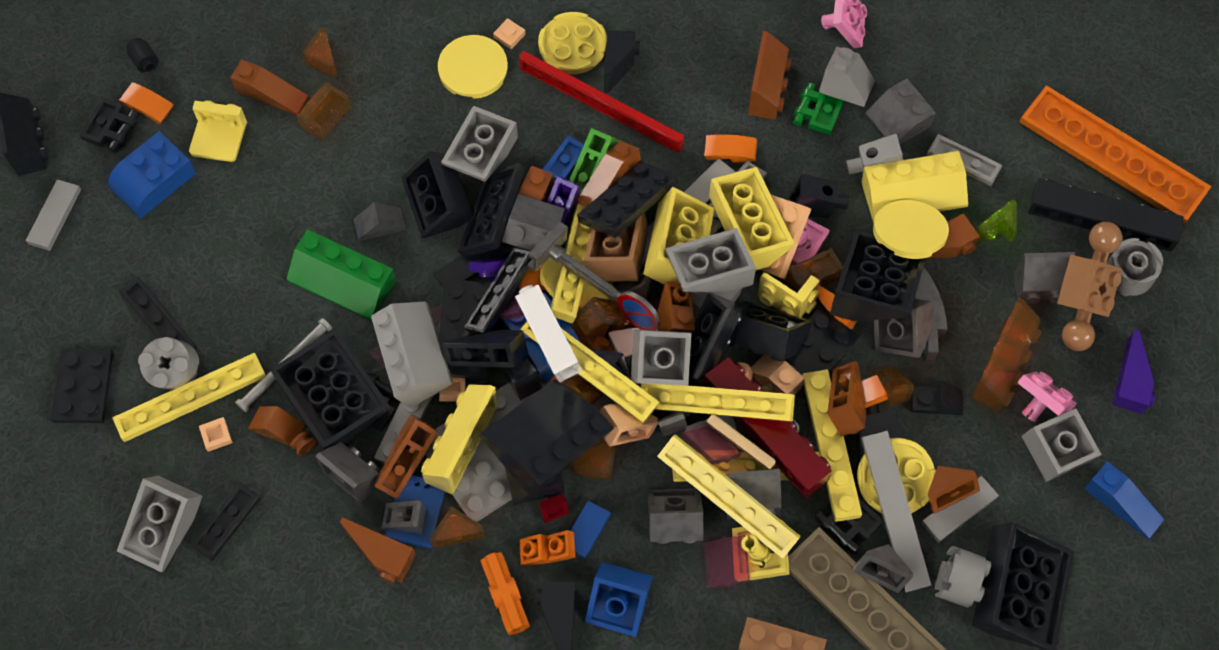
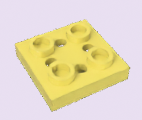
[732,520,790,582]

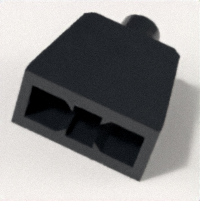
[790,174,849,218]
[856,403,907,463]

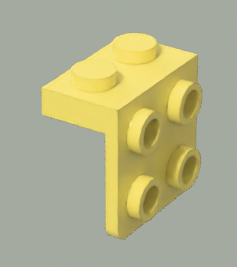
[189,101,247,162]
[757,273,820,318]

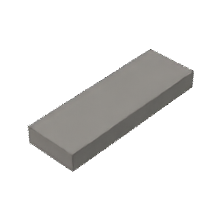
[927,134,1003,186]
[25,179,81,251]
[921,476,999,543]

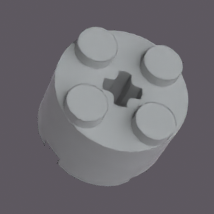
[1107,238,1163,296]
[138,337,199,390]
[935,546,991,608]

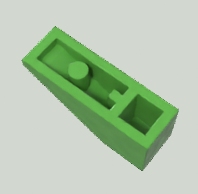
[569,128,621,195]

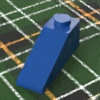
[1084,461,1164,539]

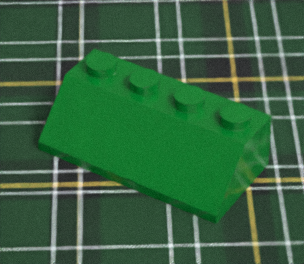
[286,229,396,321]

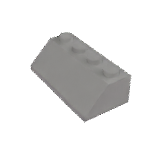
[371,302,453,408]

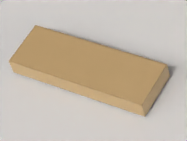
[706,414,776,470]

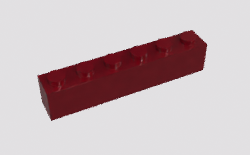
[704,357,832,499]

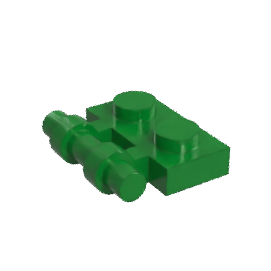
[793,83,844,136]

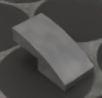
[658,412,687,437]

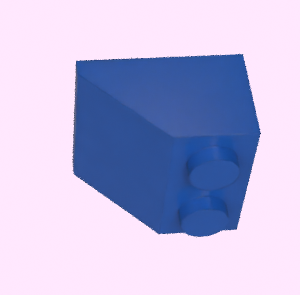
[585,562,653,637]

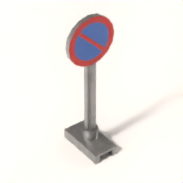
[527,222,661,330]

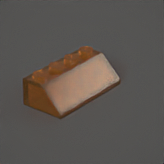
[970,297,1042,412]

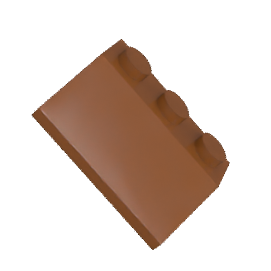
[748,31,792,120]

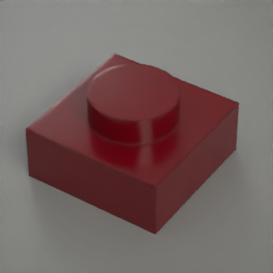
[538,493,569,524]

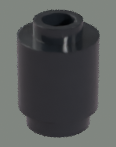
[126,38,159,72]

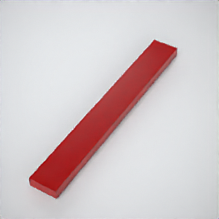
[519,51,684,153]

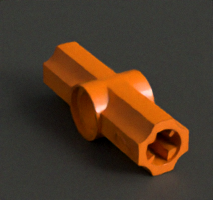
[480,552,530,635]

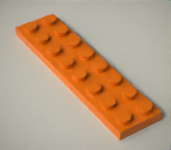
[1019,85,1212,225]

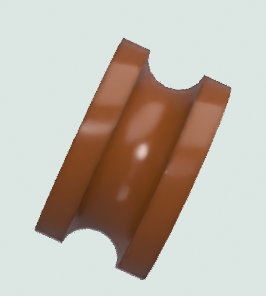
[290,431,317,456]

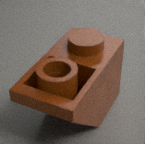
[657,281,695,333]

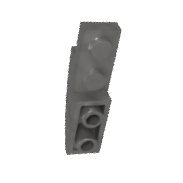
[915,266,947,361]

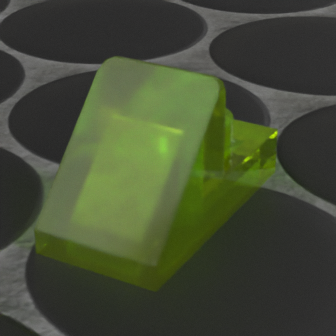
[976,199,1017,243]

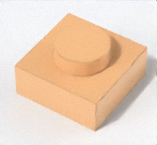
[493,18,526,50]
[439,377,465,402]
[199,417,233,452]

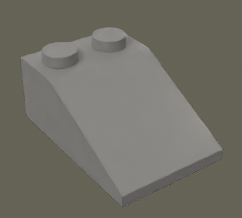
[441,106,518,181]
[666,228,756,292]
[117,476,203,572]

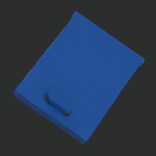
[384,475,445,549]

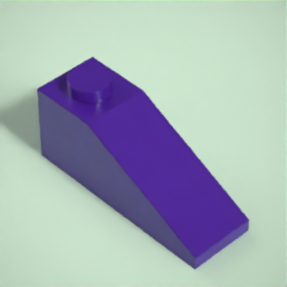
[1112,329,1156,414]

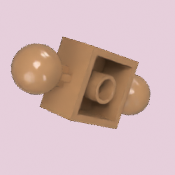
[1057,222,1122,351]

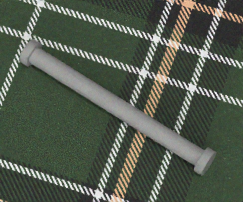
[235,318,332,413]

